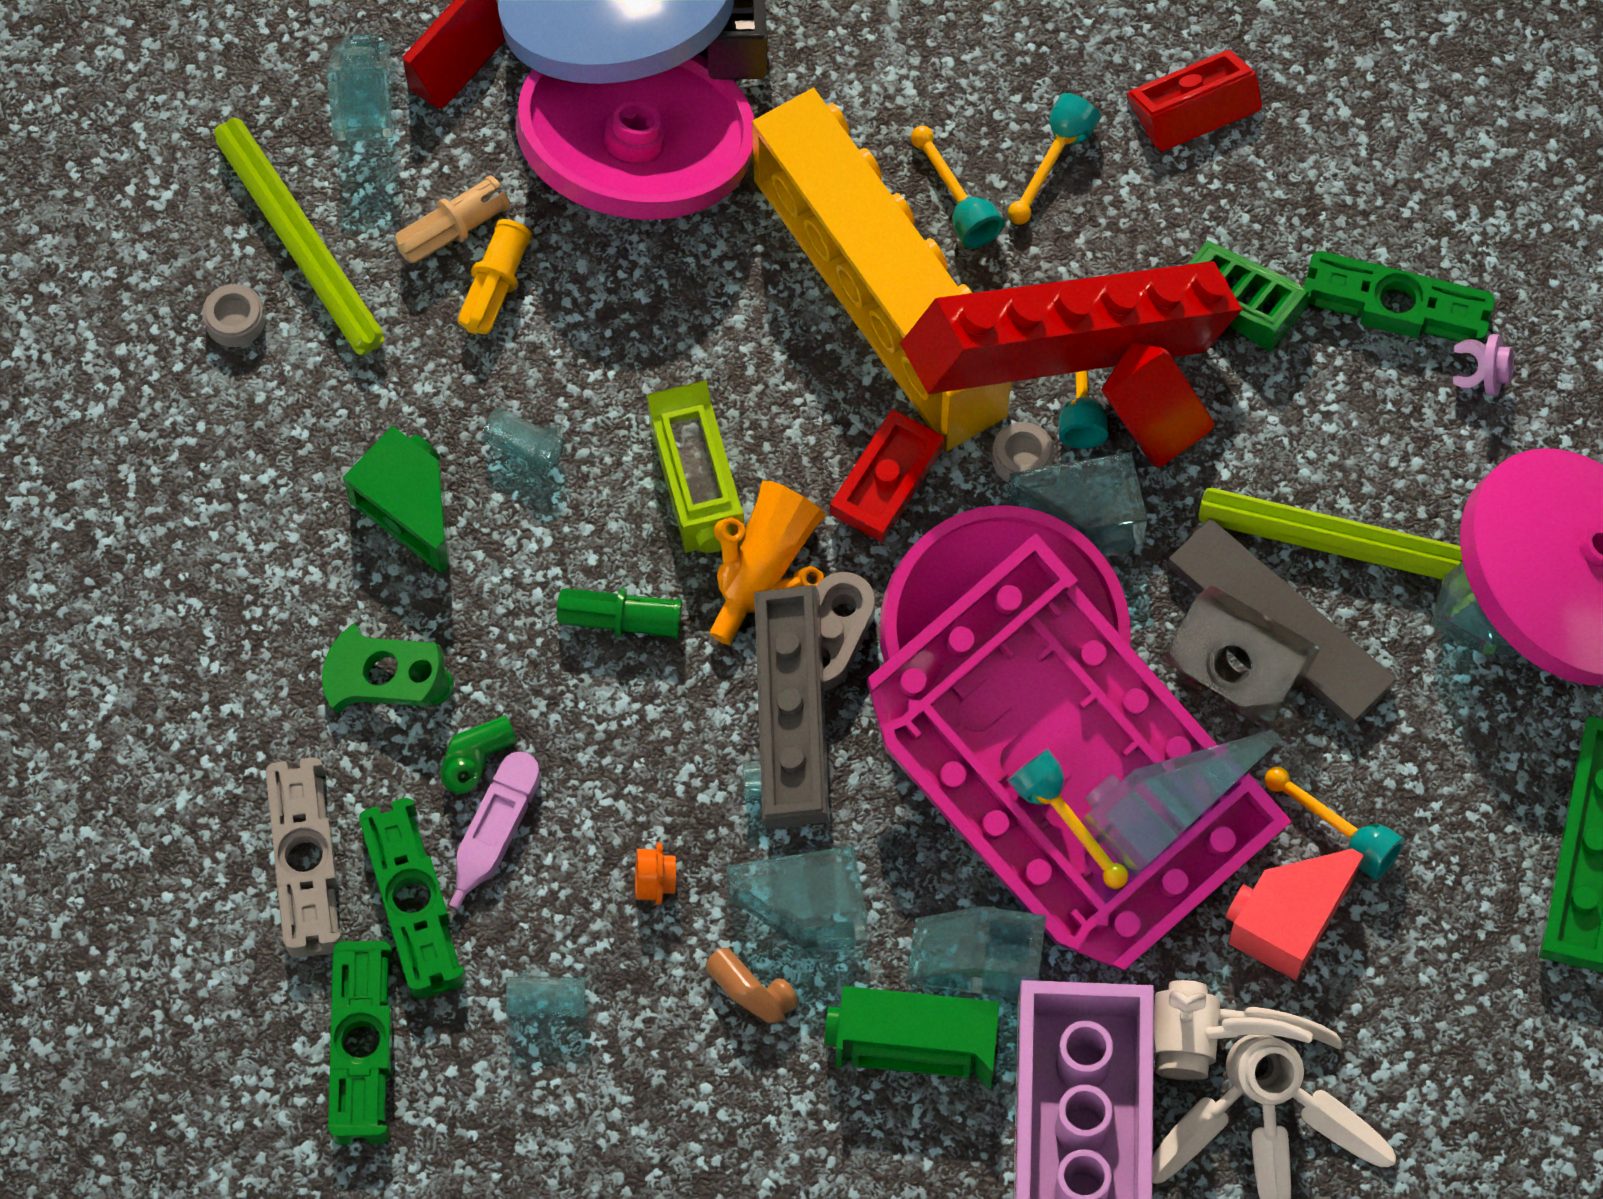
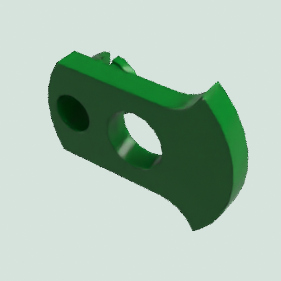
[322,623,454,715]

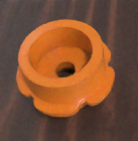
[635,842,676,905]

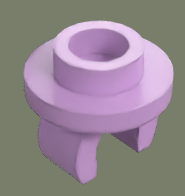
[1453,334,1514,396]

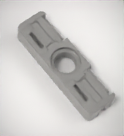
[266,757,344,958]

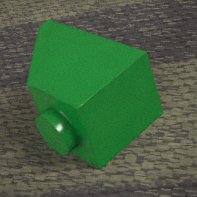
[343,425,450,574]

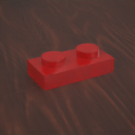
[830,409,945,543]

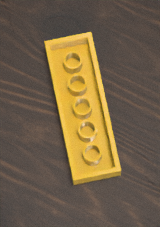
[752,87,1012,452]

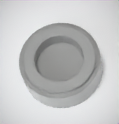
[202,284,265,347]
[992,422,1054,486]

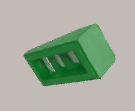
[1187,240,1309,353]

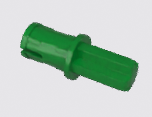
[556,588,682,639]

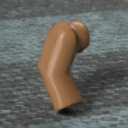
[705,947,799,1023]

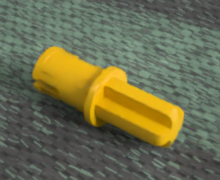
[458,219,532,335]

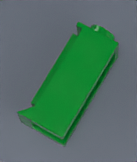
[824,986,1000,1091]

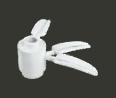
[1153,980,1342,1081]
[1152,1035,1396,1199]

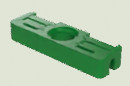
[1303,251,1495,344]
[359,798,466,1000]
[328,941,394,1145]

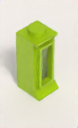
[647,380,744,553]

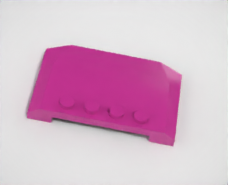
[867,533,1292,971]

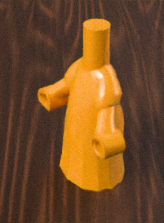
[709,480,826,645]

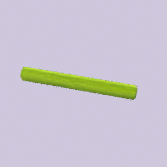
[214,118,384,355]
[1199,487,1470,586]

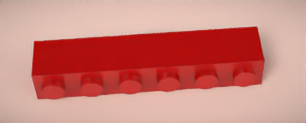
[900,261,1243,394]

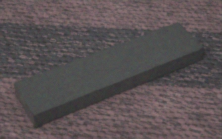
[1167,518,1397,728]
[754,585,830,829]

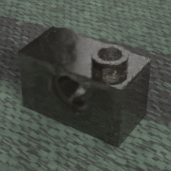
[1162,585,1321,724]

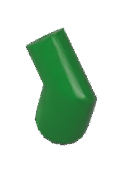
[440,715,517,794]

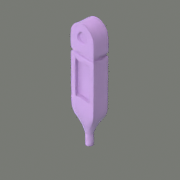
[448,752,541,911]

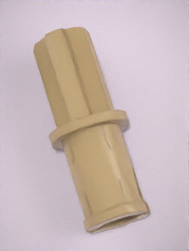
[394,175,510,263]

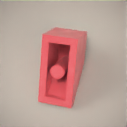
[1225,849,1364,981]

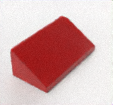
[403,0,505,109]
[1126,49,1262,151]
[1101,342,1215,468]

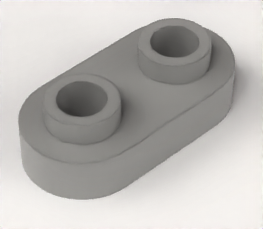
[816,572,875,691]

